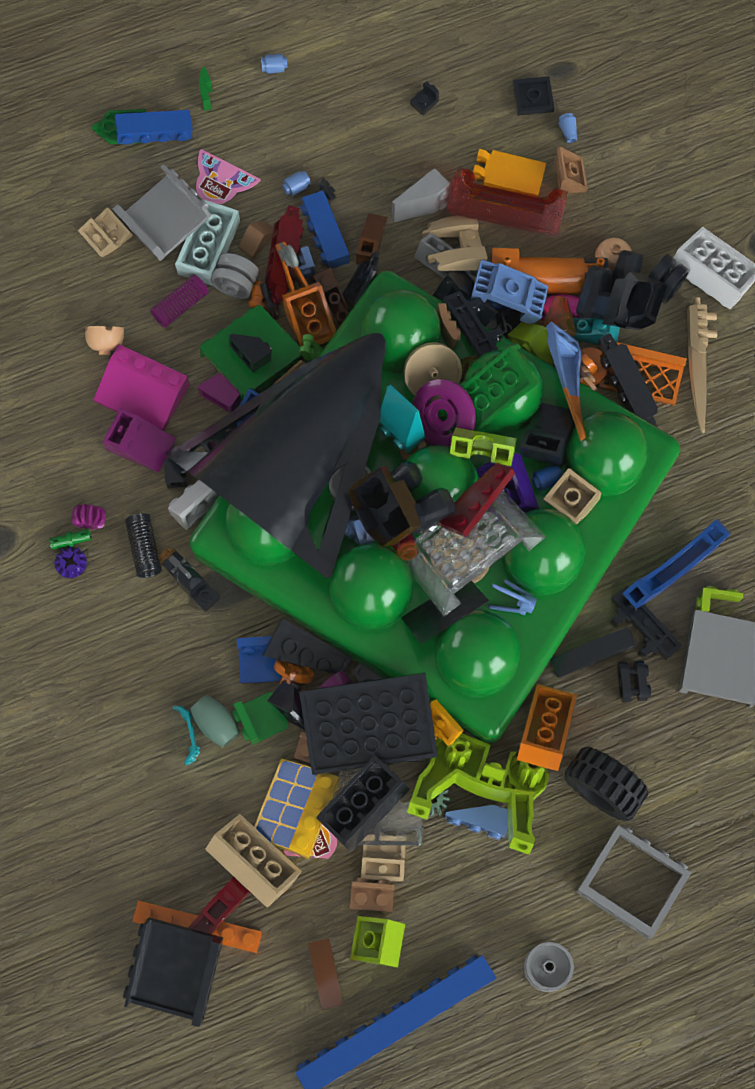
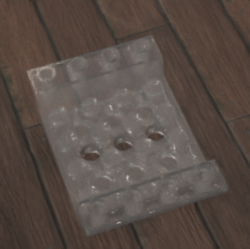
[406,490,546,616]

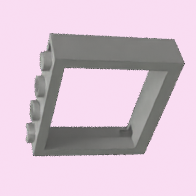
[576,825,691,940]

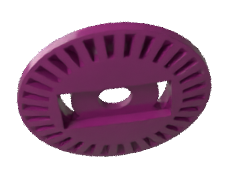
[412,379,476,447]

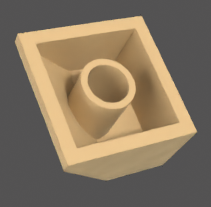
[543,468,602,524]

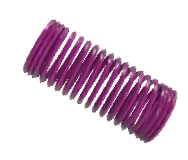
[150,274,209,328]

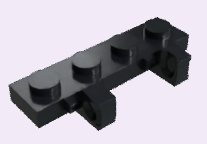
[442,291,504,358]
[610,586,682,660]

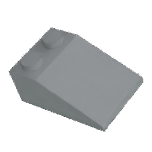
[392,168,450,223]

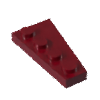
[437,463,515,537]

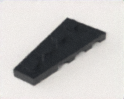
[262,619,352,674]

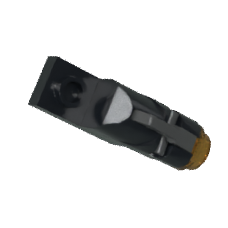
[159,547,220,612]

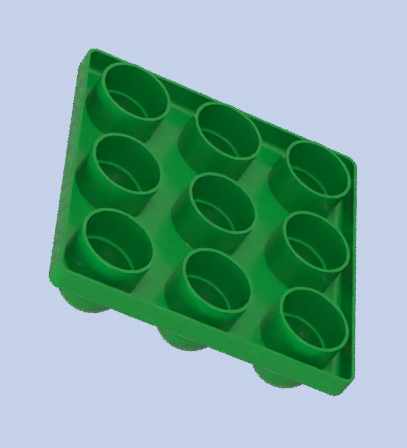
[189,271,680,743]

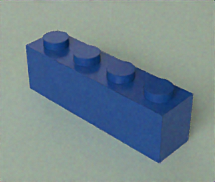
[115,110,192,145]
[300,191,350,269]

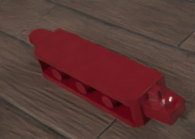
[265,205,304,305]

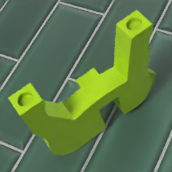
[407,733,549,855]

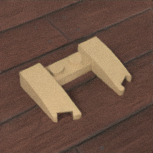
[422,213,487,271]

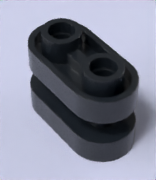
[617,661,651,703]

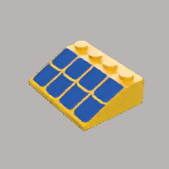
[254,758,339,859]

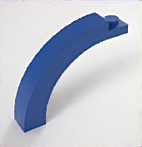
[623,519,731,609]

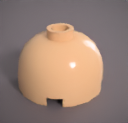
[595,237,632,272]
[85,326,124,355]

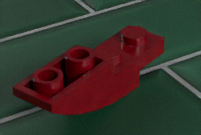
[188,877,251,934]

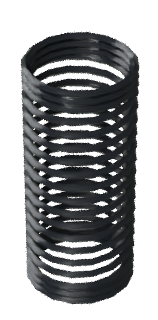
[125,513,162,578]

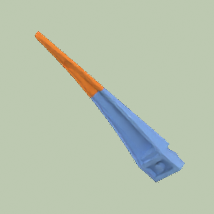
[546,321,586,441]

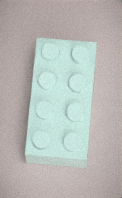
[175,199,240,286]

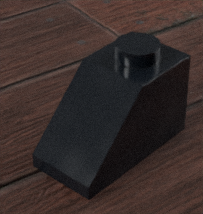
[229,334,272,373]

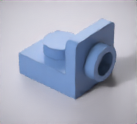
[298,246,315,279]
[351,518,374,545]

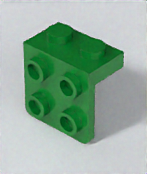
[232,692,289,746]

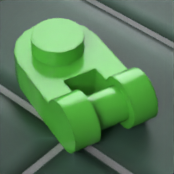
[299,334,324,362]

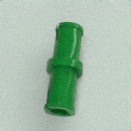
[49,528,92,550]

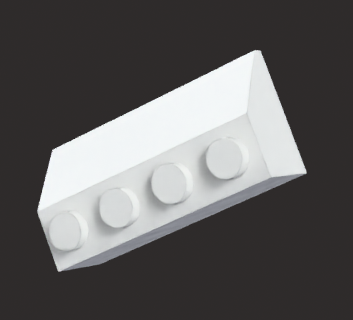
[168,479,219,530]

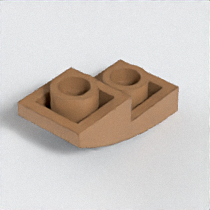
[436,303,460,348]

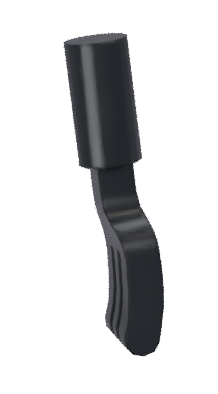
[260,282,279,319]

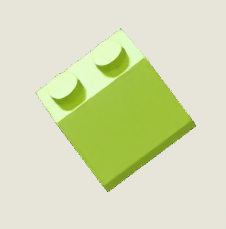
[350,916,405,968]

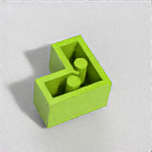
[507,322,554,366]

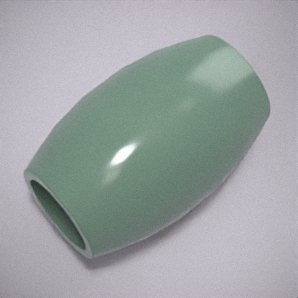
[190,695,240,748]

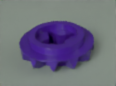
[54,547,87,578]

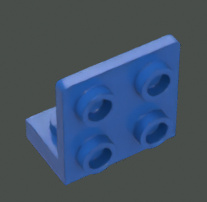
[237,636,281,684]

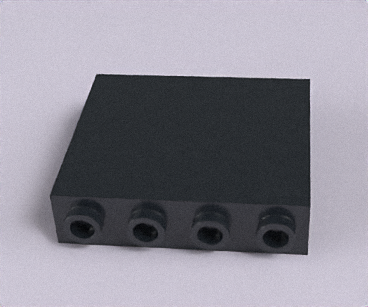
[123,917,224,1027]

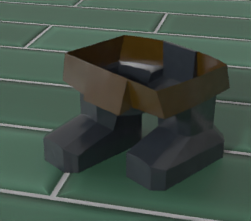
[348,461,456,547]

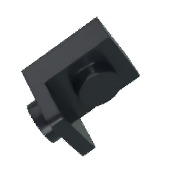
[410,81,439,115]

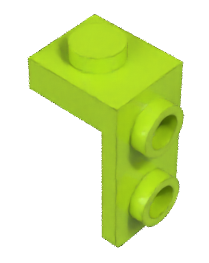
[695,586,743,612]

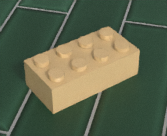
[205,814,302,908]

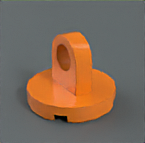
[580,347,608,386]
[273,660,315,685]

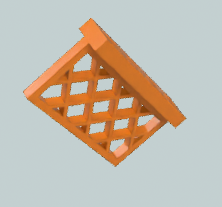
[599,342,687,406]

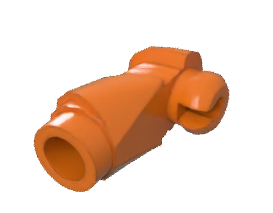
[248,280,265,308]

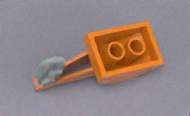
[276,242,336,347]

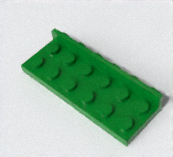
[438,344,539,434]

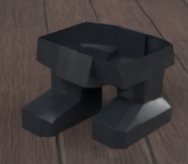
[576,250,667,330]

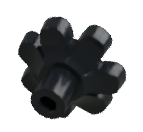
[315,177,336,200]

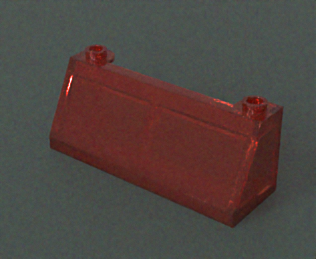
[446,168,568,237]

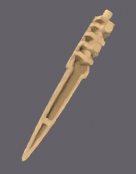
[687,297,717,433]

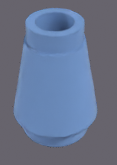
[558,113,577,143]

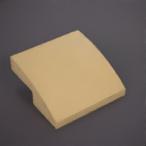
[78,207,133,258]
[361,835,406,882]

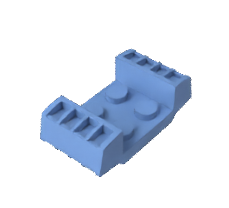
[470,260,549,325]

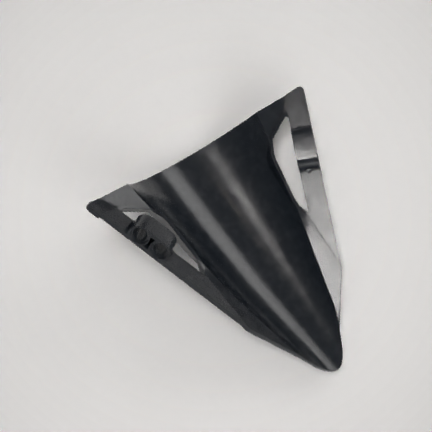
[166,333,386,578]

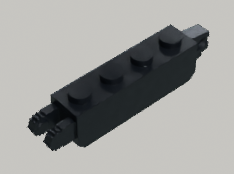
[598,334,658,427]

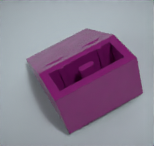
[103,408,176,473]

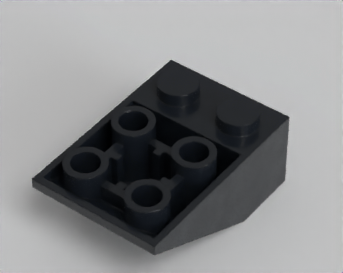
[520,403,575,466]

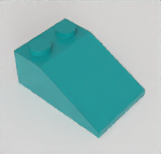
[379,385,426,454]

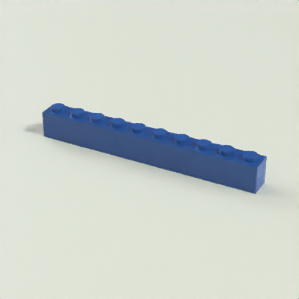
[295,955,496,1089]

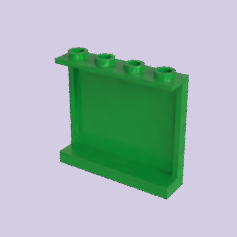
[200,304,304,401]

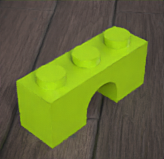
[450,428,517,466]

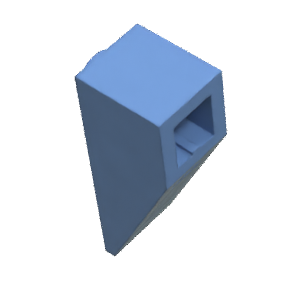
[444,805,508,840]

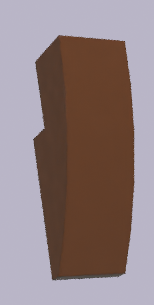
[308,939,343,1010]

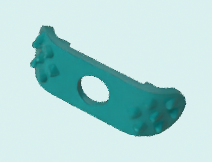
[172,706,200,766]

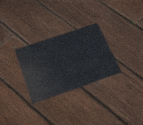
[401,575,489,644]

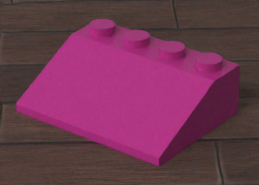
[93,344,190,431]

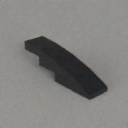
[551,627,637,678]

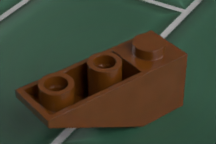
[356,213,387,265]
[310,268,350,329]

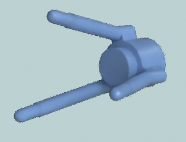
[489,579,537,616]

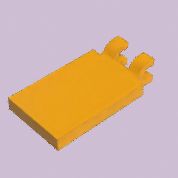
[472,149,546,199]

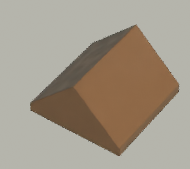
[554,146,588,194]

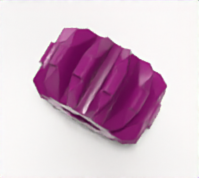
[71,504,106,530]

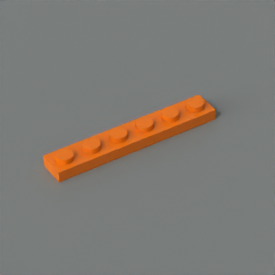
[132,901,263,953]

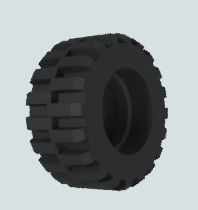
[564,747,648,822]

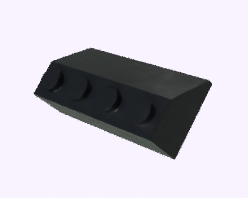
[316,755,410,852]

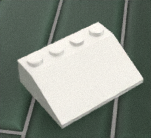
[673,227,755,310]

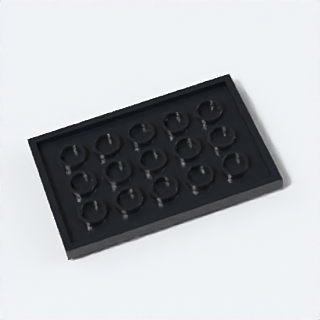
[299,672,438,775]

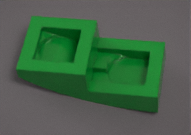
[199,67,213,111]

